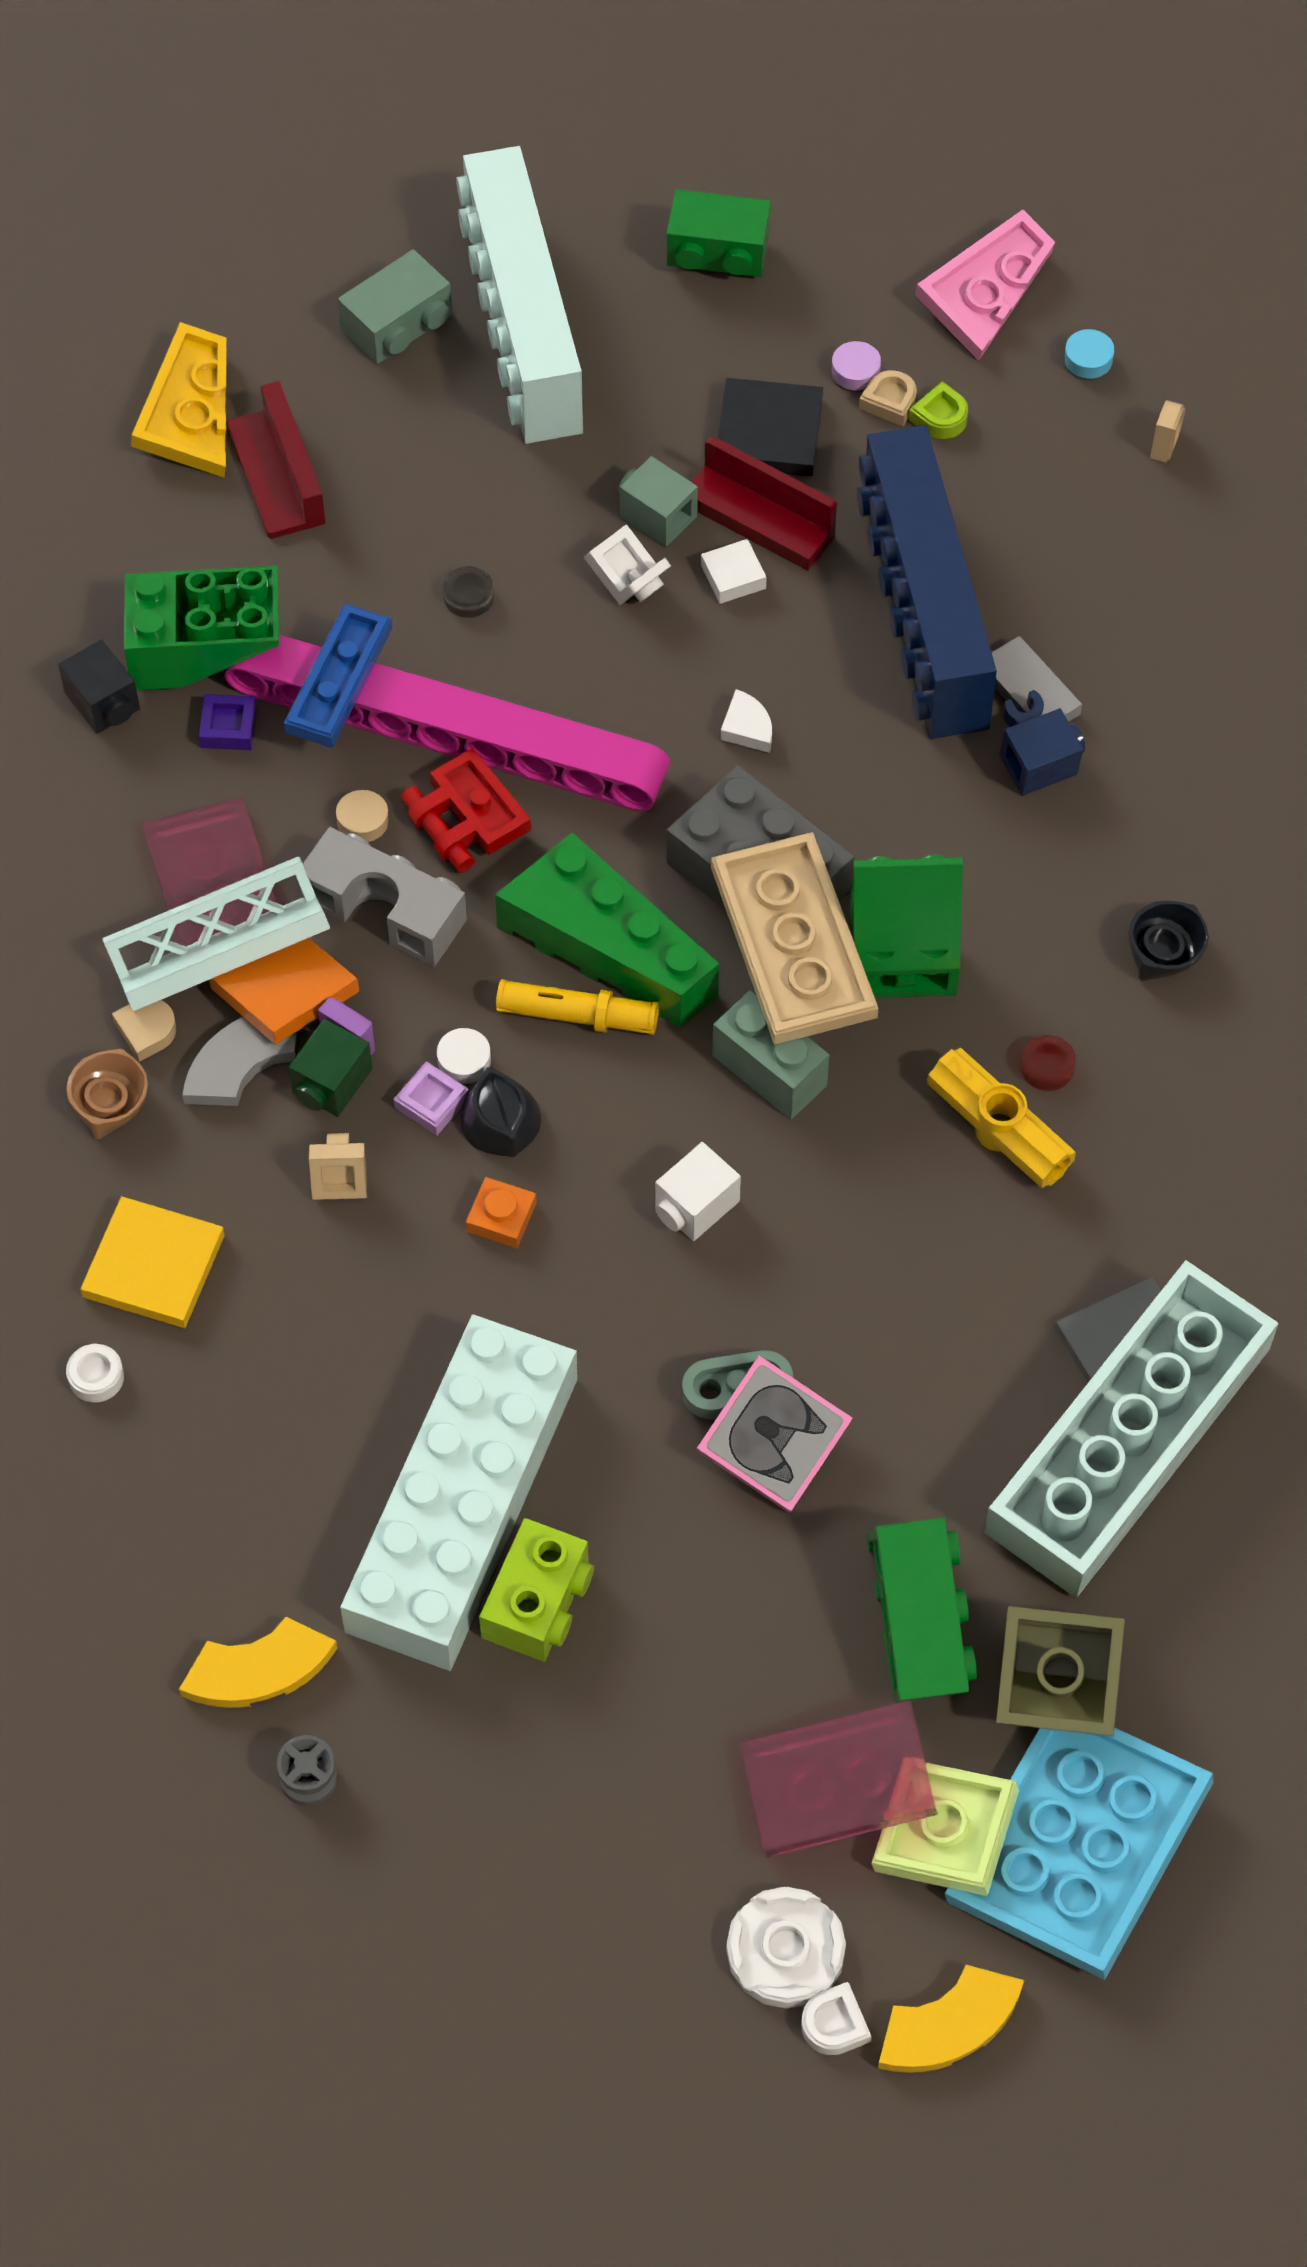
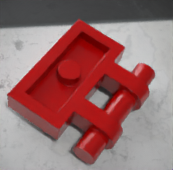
[400,748,531,873]

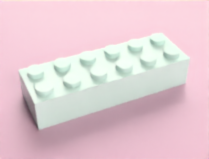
[456,146,583,444]
[984,1260,1279,1599]
[340,1314,578,1672]

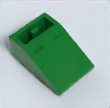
[124,566,280,690]
[849,855,963,998]

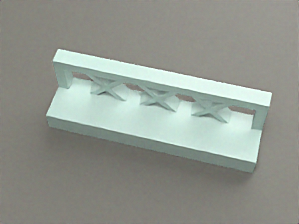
[102,856,330,1011]

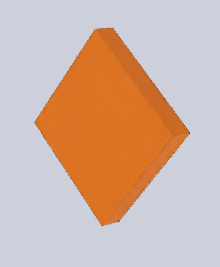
[209,938,359,1045]

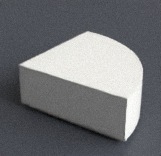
[720,689,772,753]

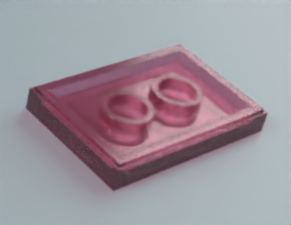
[142,797,277,947]
[740,1700,938,1858]

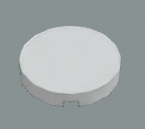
[726,1887,846,2009]

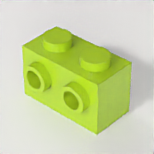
[479,1518,595,1662]

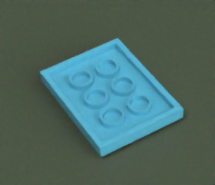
[945,1728,1213,1980]

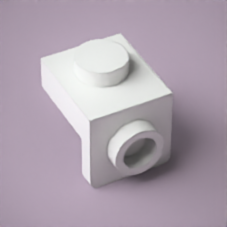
[584,524,671,605]

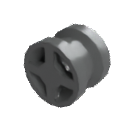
[276,1735,338,1806]

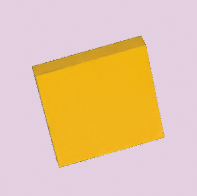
[80,1196,225,1329]

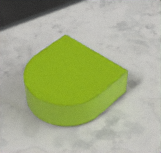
[908,381,968,439]

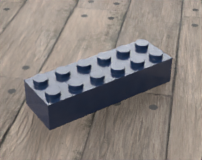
[857,425,997,739]

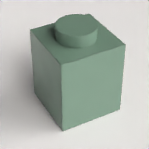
[618,456,698,548]

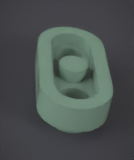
[682,1350,793,1419]

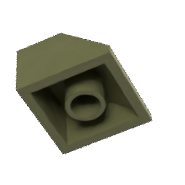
[996,1606,1125,1737]

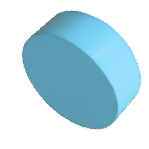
[1064,329,1114,379]

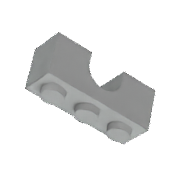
[298,826,467,967]

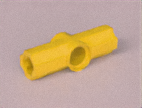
[927,1048,1076,1188]

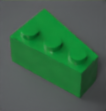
[866,1518,977,1703]

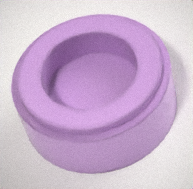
[832,341,881,391]

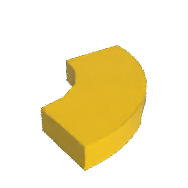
[179,1617,338,1708]
[878,1965,1024,2073]

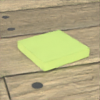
[872,1758,1019,1896]

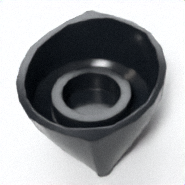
[1128,901,1209,981]
[460,1067,541,1157]

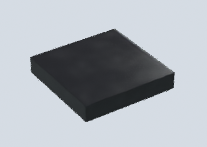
[718,378,823,476]

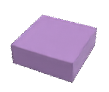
[393,1061,469,1136]

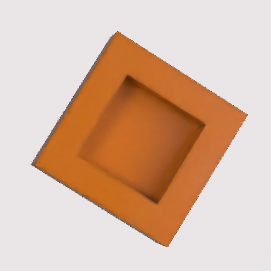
[466,1177,537,1249]

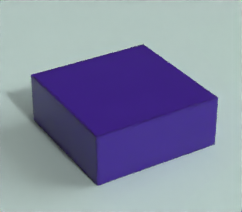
[199,694,257,750]

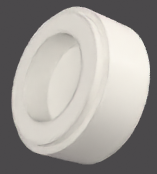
[437,1028,491,1084]
[66,1344,124,1403]

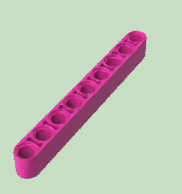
[225,635,671,811]

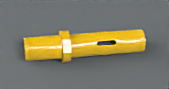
[496,979,659,1035]

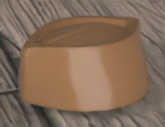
[66,1048,148,1139]

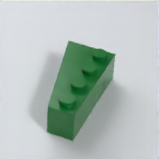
[495,833,719,1028]

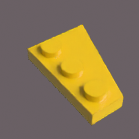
[131,322,227,478]

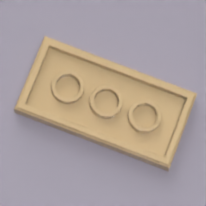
[711,832,878,1045]

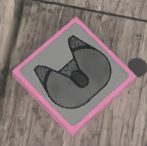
[696,1355,853,1513]

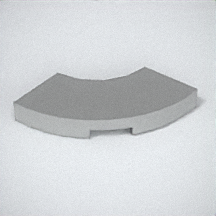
[182,1017,298,1106]

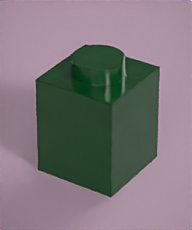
[289,1019,373,1117]

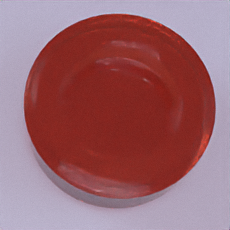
[1021,1035,1076,1091]

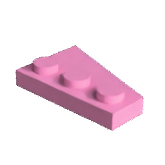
[914,210,1055,361]

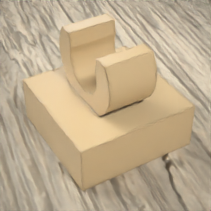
[309,1133,367,1200]

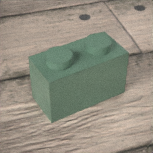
[338,249,452,365]
[712,990,829,1120]

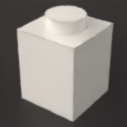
[655,1142,741,1242]

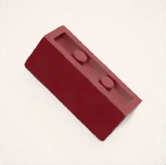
[227,381,326,539]
[692,436,837,571]

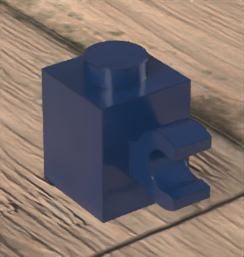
[999,690,1085,796]

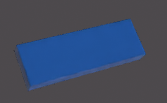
[284,603,392,748]

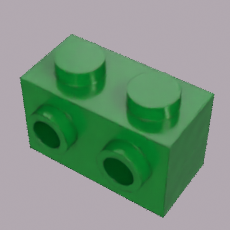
[667,189,771,277]

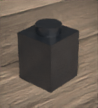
[58,639,140,734]

